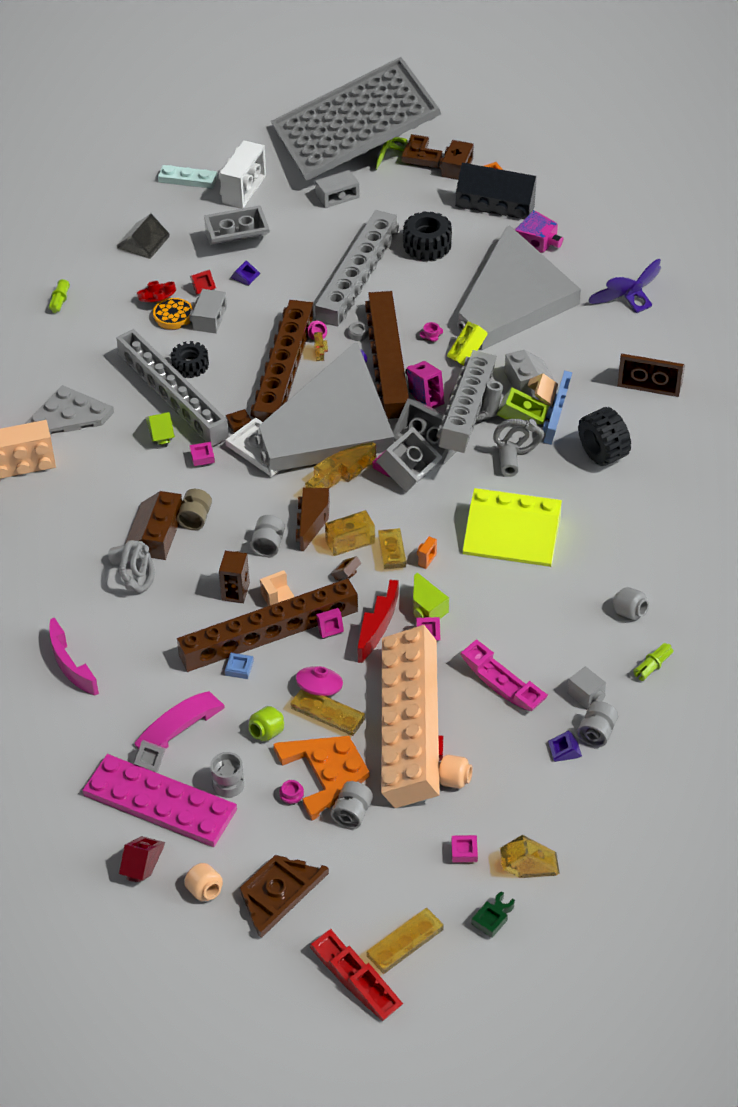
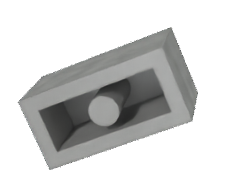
[315,170,360,208]
[190,289,227,334]

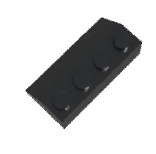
[455,162,536,220]

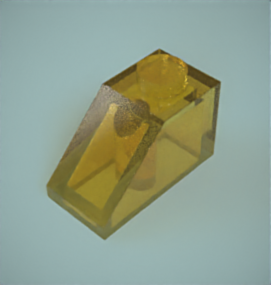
[500,834,560,878]

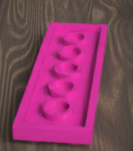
[83,754,237,847]

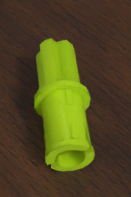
[49,279,70,313]
[633,643,674,681]

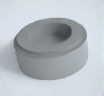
[348,322,368,341]

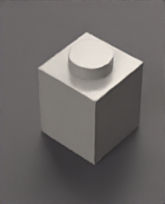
[567,666,606,710]

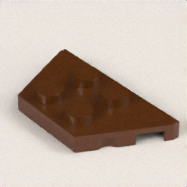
[240,855,329,938]

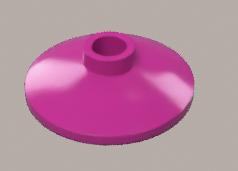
[296,666,343,696]

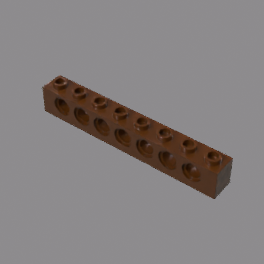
[250,299,314,422]
[177,578,358,672]

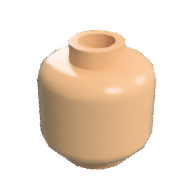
[439,754,473,789]
[185,863,223,901]

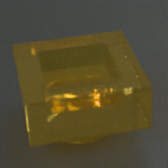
[314,332,328,361]

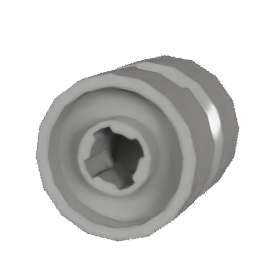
[250,515,285,557]
[577,701,619,747]
[211,752,244,798]
[331,781,373,829]

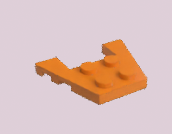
[273,736,370,820]

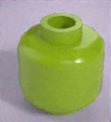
[248,706,284,741]

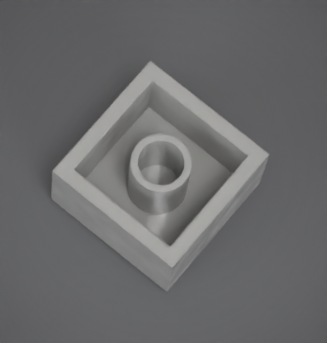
[376,427,443,493]

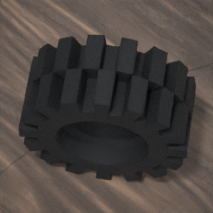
[171,341,209,378]

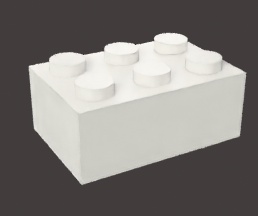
[219,140,266,208]

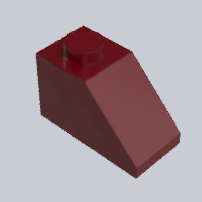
[119,836,165,882]

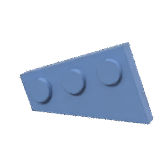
[543,370,572,445]

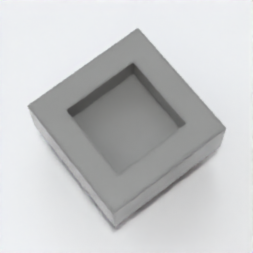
[134,740,166,772]

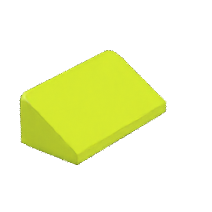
[447,321,488,366]

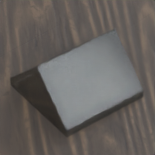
[117,213,170,259]

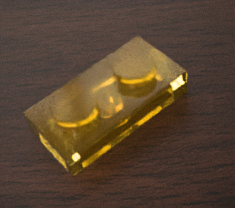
[378,528,406,569]

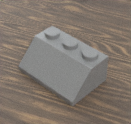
[204,205,270,245]
[393,399,457,464]

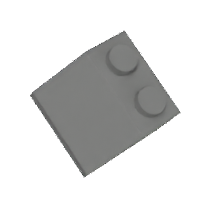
[504,350,558,396]

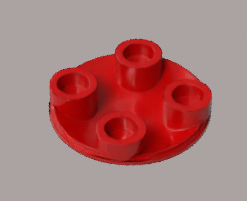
[137,281,176,302]

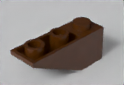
[296,488,330,551]

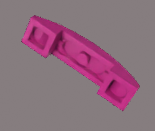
[49,617,99,696]
[461,639,548,711]
[135,691,225,749]

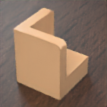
[528,373,558,406]
[260,570,294,606]

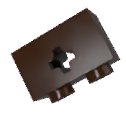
[439,140,474,180]
[219,550,250,604]

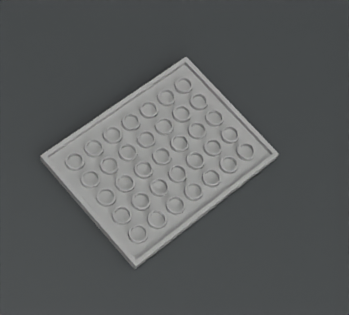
[271,57,441,181]

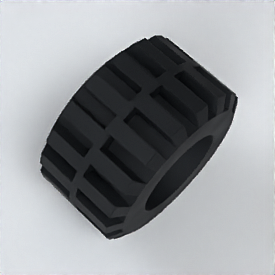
[403,211,452,261]
[578,407,631,466]

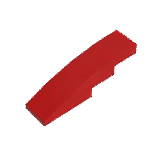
[357,579,399,663]
[310,928,403,1021]

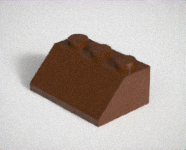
[617,353,685,397]
[125,491,182,560]

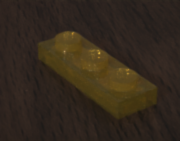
[291,689,365,736]
[367,907,444,974]

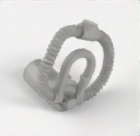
[449,381,503,421]
[493,419,544,477]
[108,540,155,593]

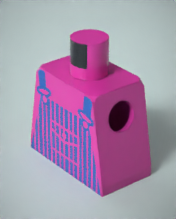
[515,210,564,253]
[405,361,445,409]

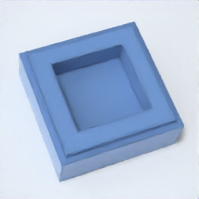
[225,653,254,679]

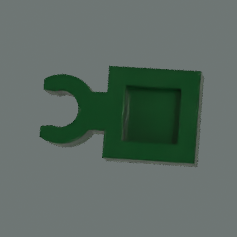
[471,891,515,938]

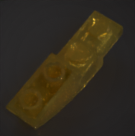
[305,442,377,488]

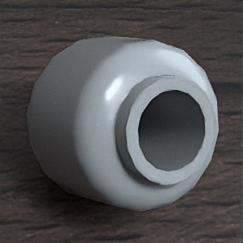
[613,587,649,620]

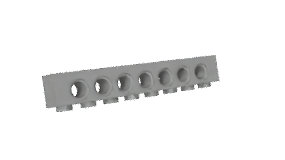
[315,210,399,326]
[116,329,229,447]
[437,350,497,453]

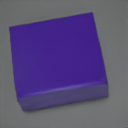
[231,260,261,286]
[548,730,582,762]

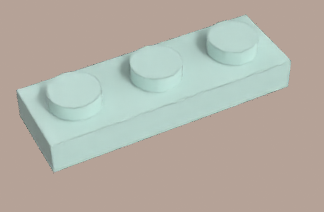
[158,165,217,189]

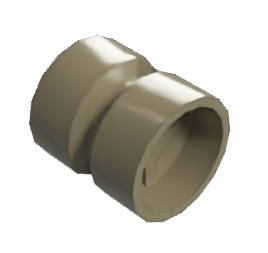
[177,488,212,530]

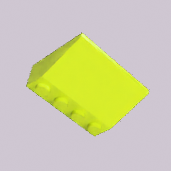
[462,488,562,567]

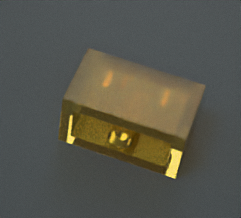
[325,510,375,556]

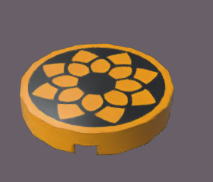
[153,298,193,330]

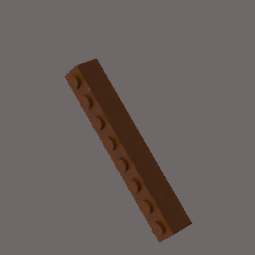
[365,291,409,419]

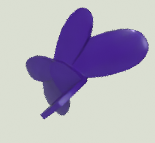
[588,259,661,313]

